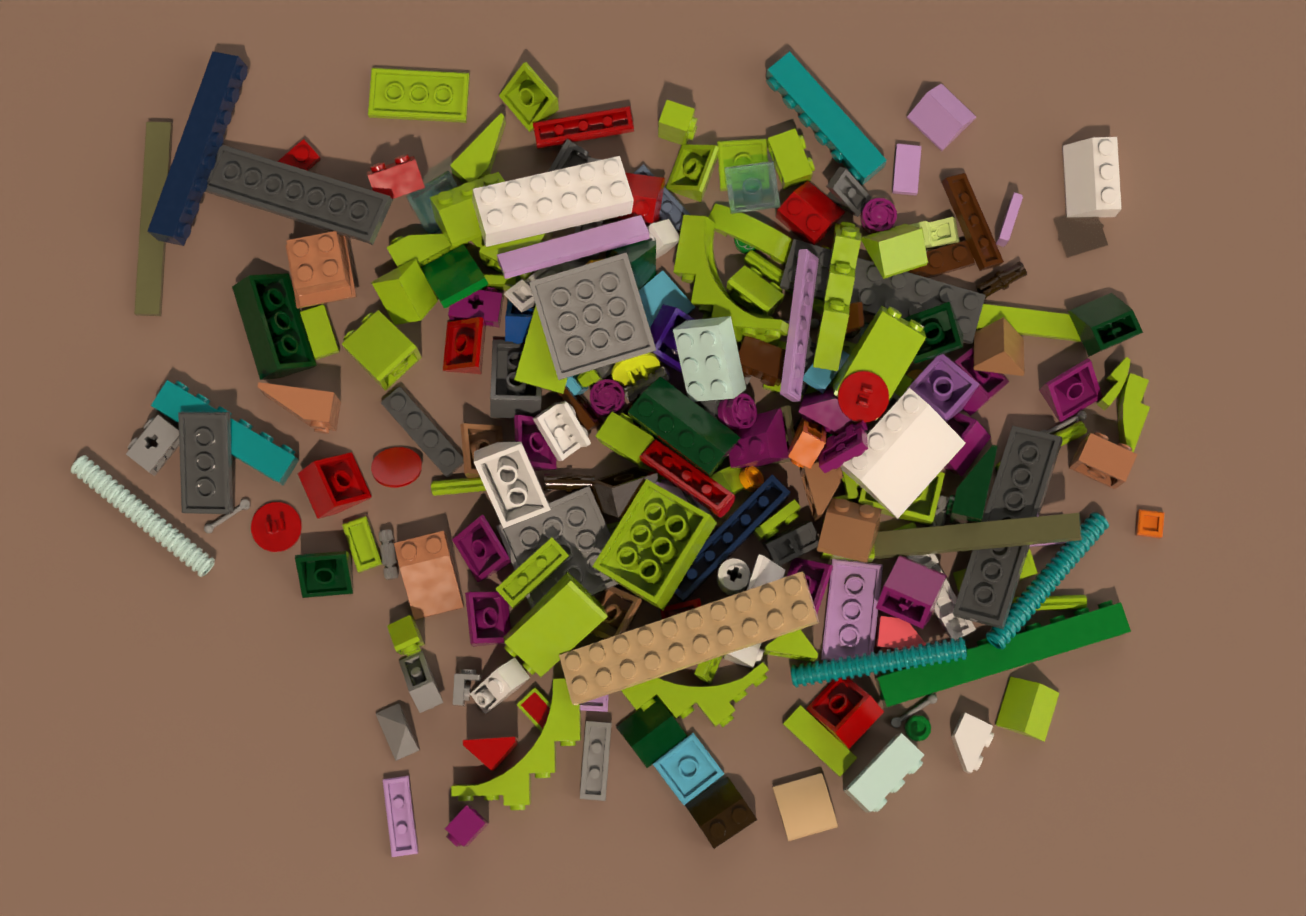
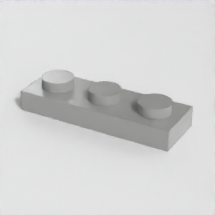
[580,721,612,801]

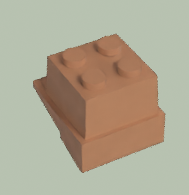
[286,231,356,309]

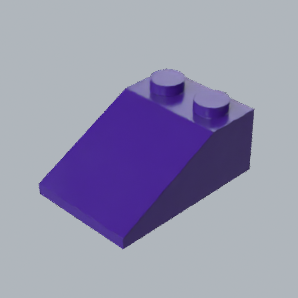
[650,304,695,373]

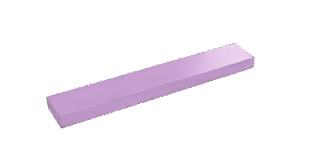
[497,215,650,279]
[780,249,819,402]

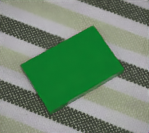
[421,244,488,308]

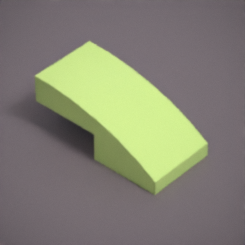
[910,217,959,249]

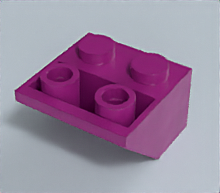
[798,387,852,435]
[876,555,947,629]

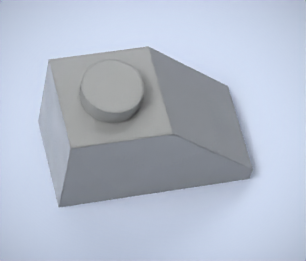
[399,651,444,713]

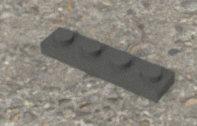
[381,386,464,478]

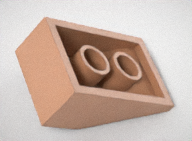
[258,382,341,434]
[394,531,464,620]

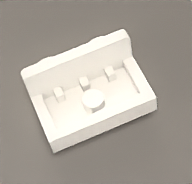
[533,401,591,461]

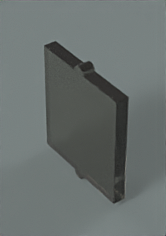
[1053,216,1108,258]

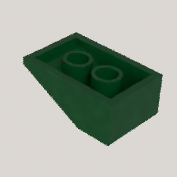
[946,445,998,524]

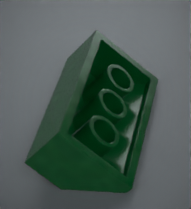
[232,273,317,380]
[628,376,741,477]

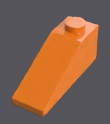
[788,417,826,469]

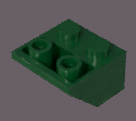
[1068,293,1143,357]

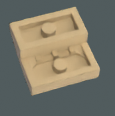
[773,773,838,841]

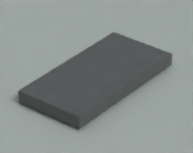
[178,412,233,514]

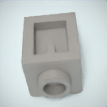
[453,669,482,706]

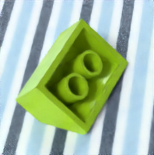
[430,172,505,247]

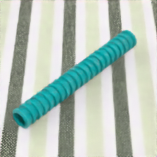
[986,512,1109,650]
[790,637,967,688]

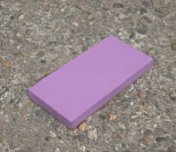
[821,559,883,661]

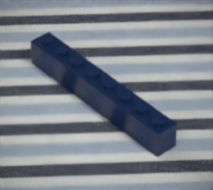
[147,51,248,246]

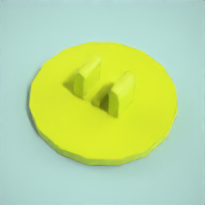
[611,353,660,386]

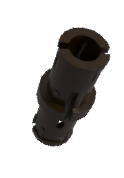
[976,261,1027,299]
[544,473,595,493]

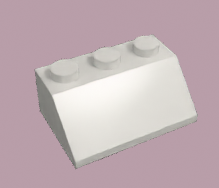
[1062,137,1121,218]
[474,442,551,528]

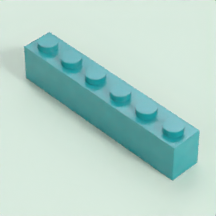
[766,51,887,186]
[151,380,299,486]

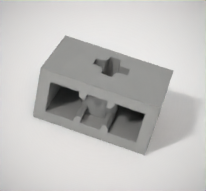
[126,415,179,476]

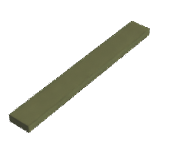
[134,122,173,316]
[874,513,1082,559]

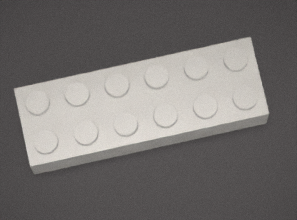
[472,156,634,247]

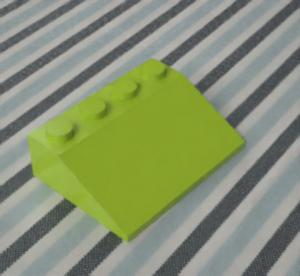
[592,479,717,610]

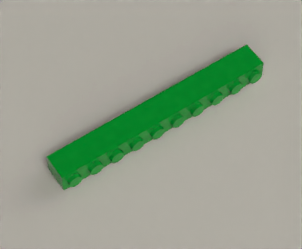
[875,600,1131,708]

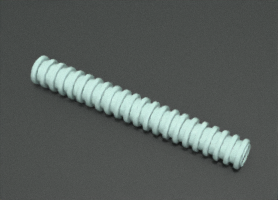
[71,455,215,577]

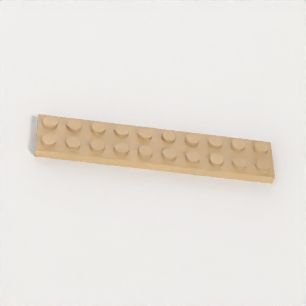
[559,572,820,706]

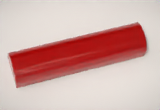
[533,106,634,149]
[640,439,735,518]

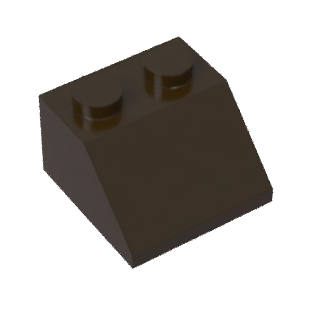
[591,467,658,519]
[685,776,757,849]

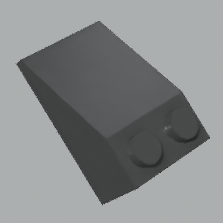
[490,340,541,418]

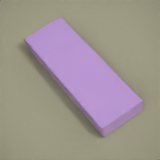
[382,776,418,857]

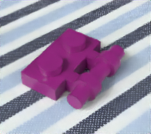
[819,421,868,473]

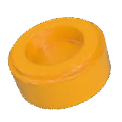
[739,466,764,492]

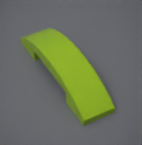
[708,203,793,266]

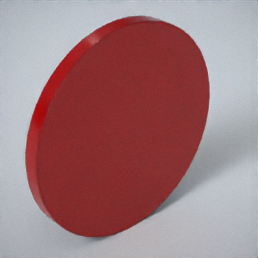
[838,371,889,423]
[371,447,422,488]
[251,502,302,552]

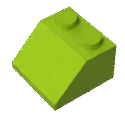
[726,265,784,317]

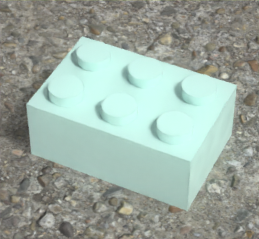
[673,316,746,402]
[843,733,924,812]

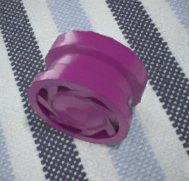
[861,198,897,234]
[590,379,625,417]
[718,393,757,431]

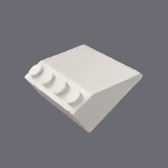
[841,388,966,519]
[723,554,785,669]

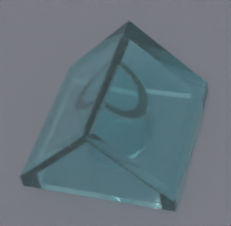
[724,161,780,214]
[406,171,458,234]

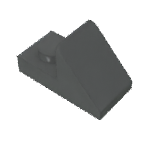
[826,167,872,217]

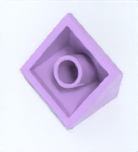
[907,84,976,151]

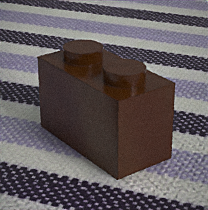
[738,336,786,386]

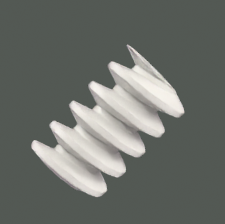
[717,558,750,595]

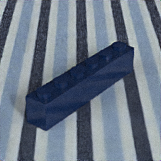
[673,475,790,603]

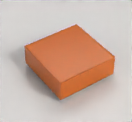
[1135,509,1165,538]

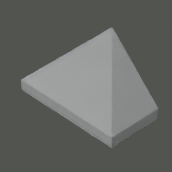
[376,703,419,761]

